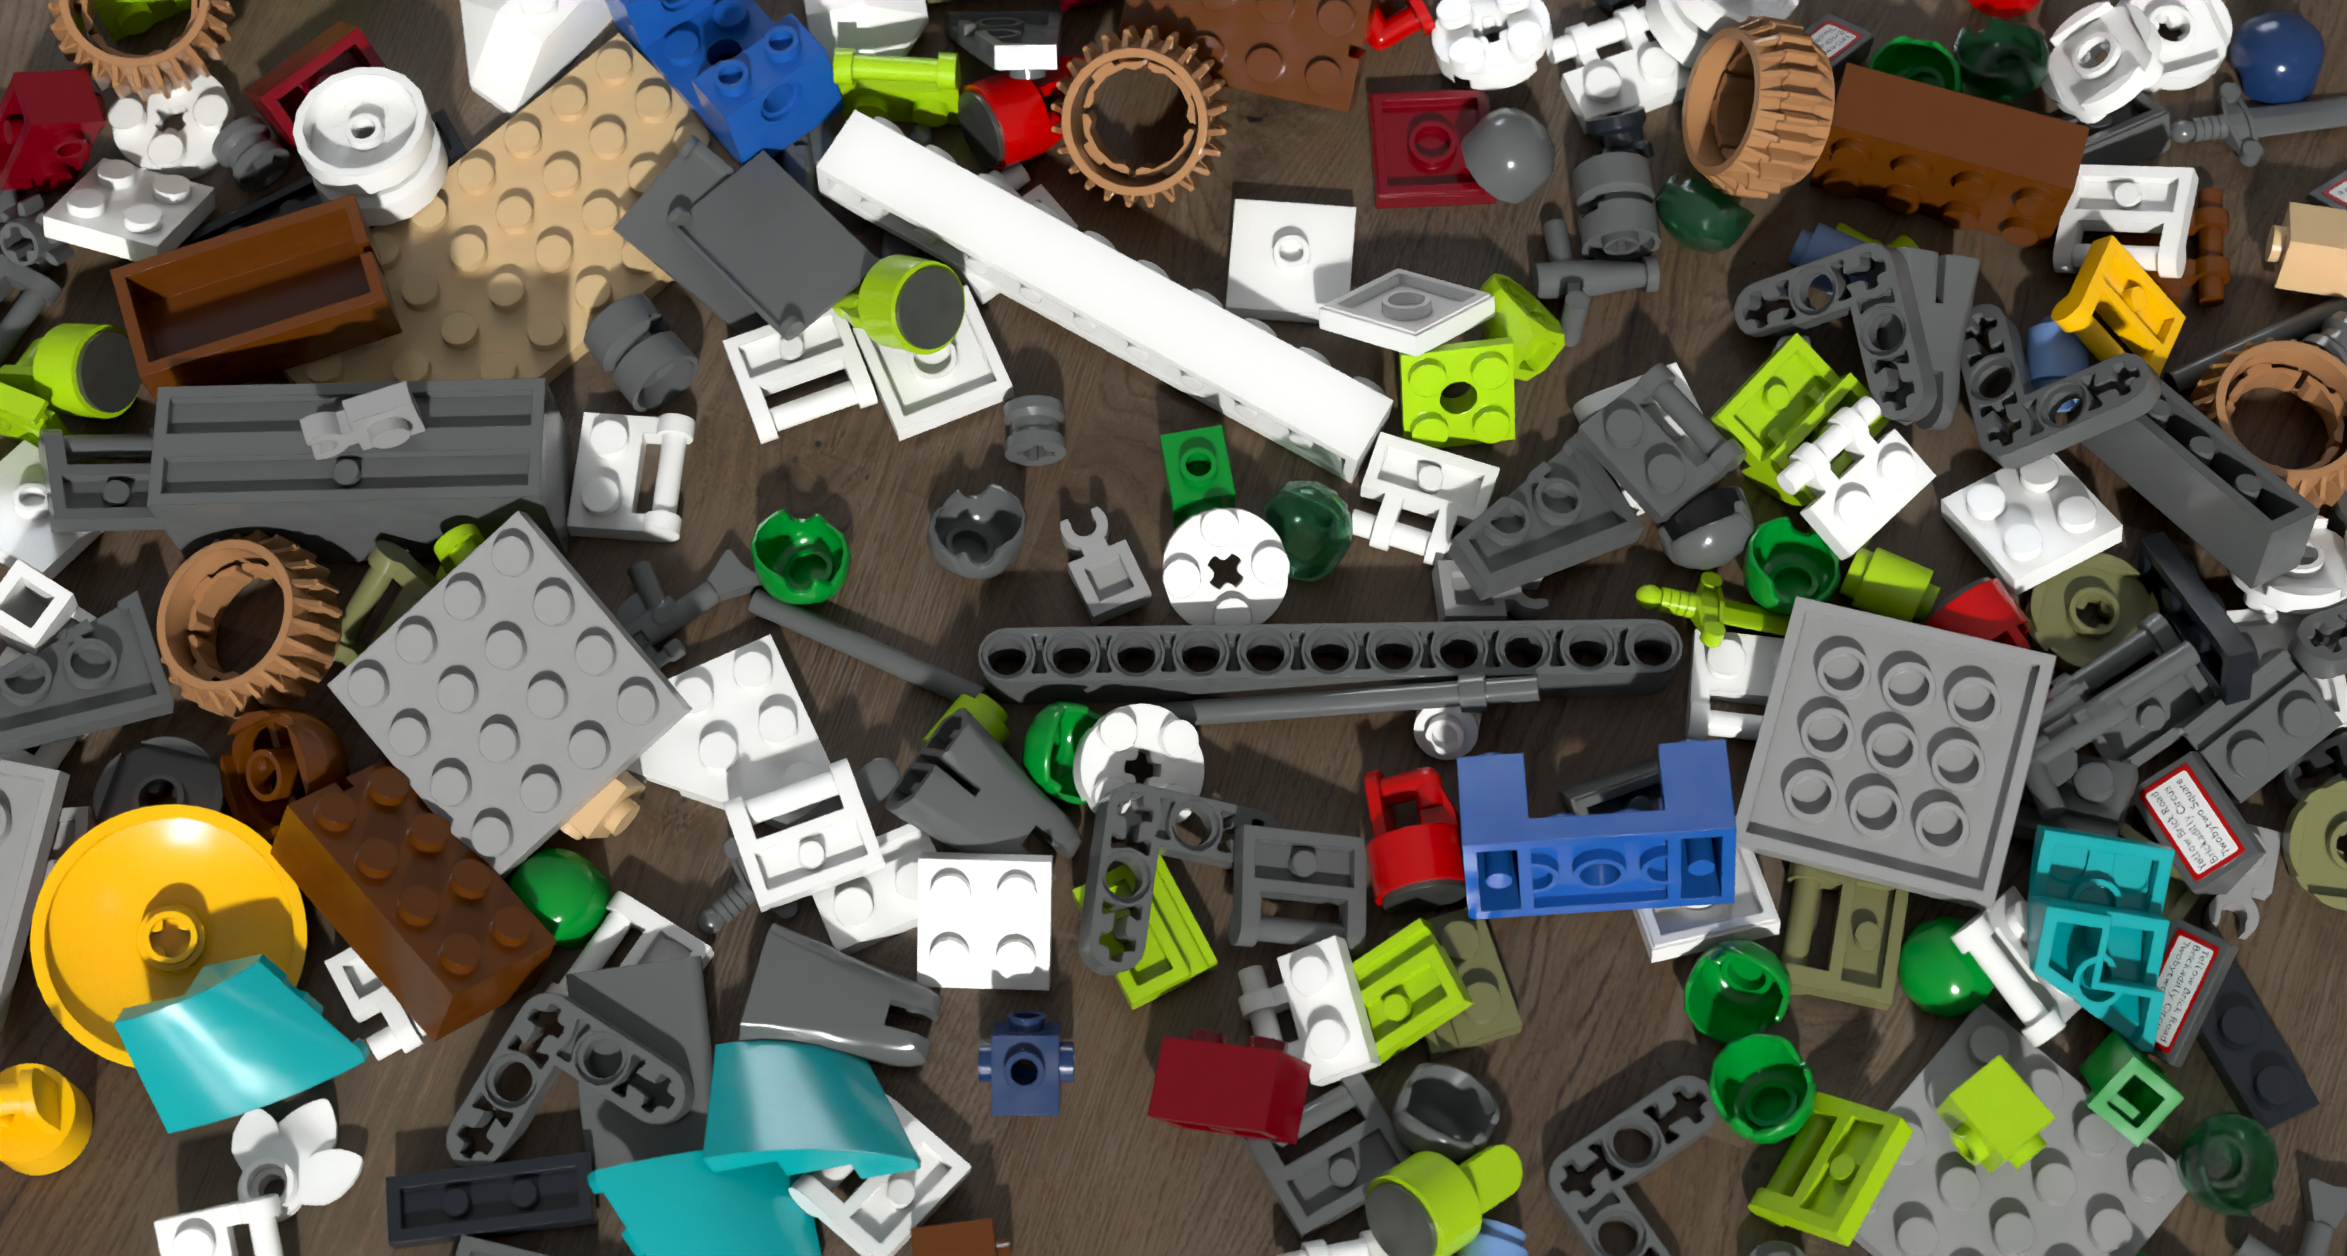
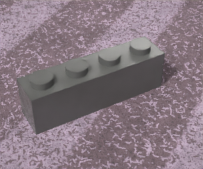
[2081,377,2319,589]

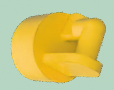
[0,1063,93,1176]

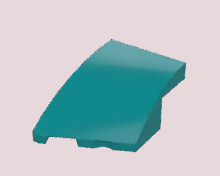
[2027,824,2175,1053]
[114,954,370,1134]
[702,1040,921,1179]
[587,1150,822,1256]

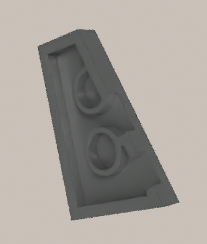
[944,10,1063,79]
[1448,433,1644,601]
[0,591,174,755]

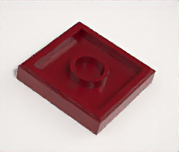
[1368,89,1496,209]

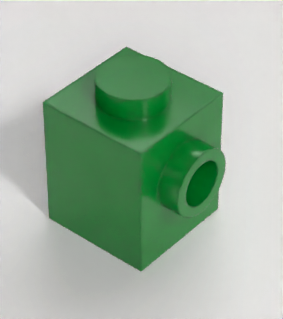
[1160,425,1235,528]

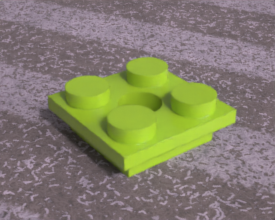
[1399,337,1515,449]

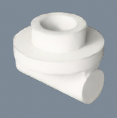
[1414,707,1482,760]

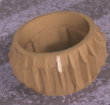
[48,0,236,102]
[1682,16,1835,199]
[1051,25,1232,208]
[2188,337,2347,510]
[157,530,342,720]

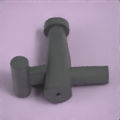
[1532,219,1660,347]

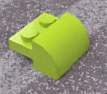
[1708,333,1892,506]

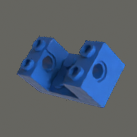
[605,0,845,167]
[1457,739,1736,920]

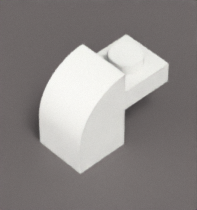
[0,559,97,655]

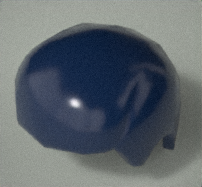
[2229,10,2325,105]

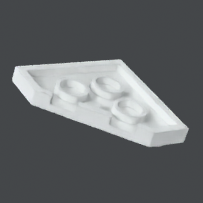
[625,634,831,830]

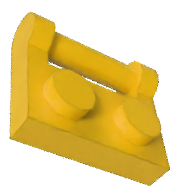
[2051,235,2186,377]

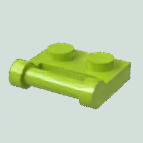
[833,48,962,127]
[1748,1091,1913,1247]

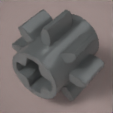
[0,194,76,274]

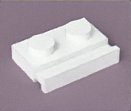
[812,824,937,955]

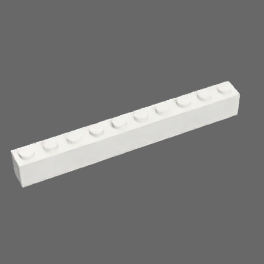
[816,110,1394,484]

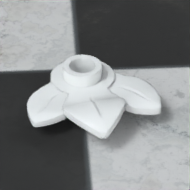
[232,1098,364,1222]

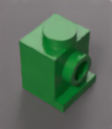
[2078,1030,2185,1147]

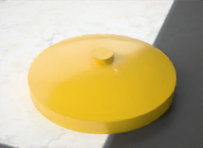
[30,804,308,1068]

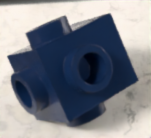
[978,1011,1075,1116]

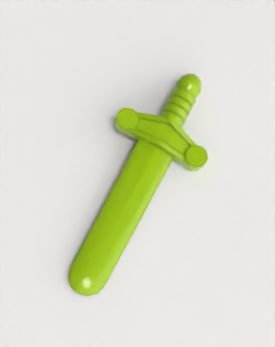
[1635,571,1791,648]

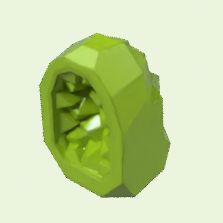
[1479,273,1565,381]

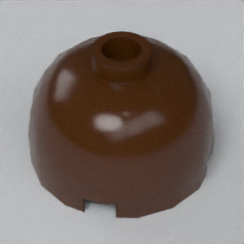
[219,708,349,840]

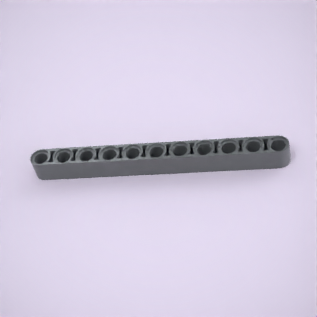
[978,619,1683,704]

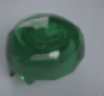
[1952,17,2050,104]
[1655,174,1755,254]
[1261,479,1353,582]
[2177,1111,2279,1217]

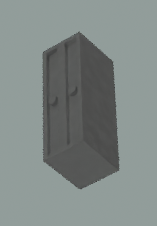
[147,378,572,563]

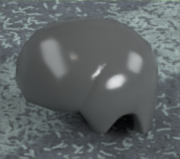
[1461,107,1555,204]
[927,484,1028,579]
[1657,486,1754,570]
[1391,1062,1500,1165]

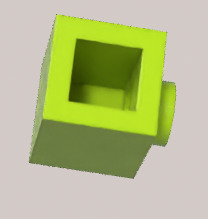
[1935,1054,2056,1175]

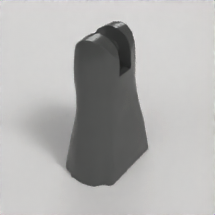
[1867,247,1981,431]
[885,708,1083,885]
[738,923,943,1067]

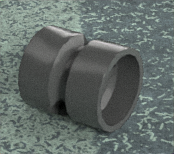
[1573,152,1661,262]
[583,294,700,412]

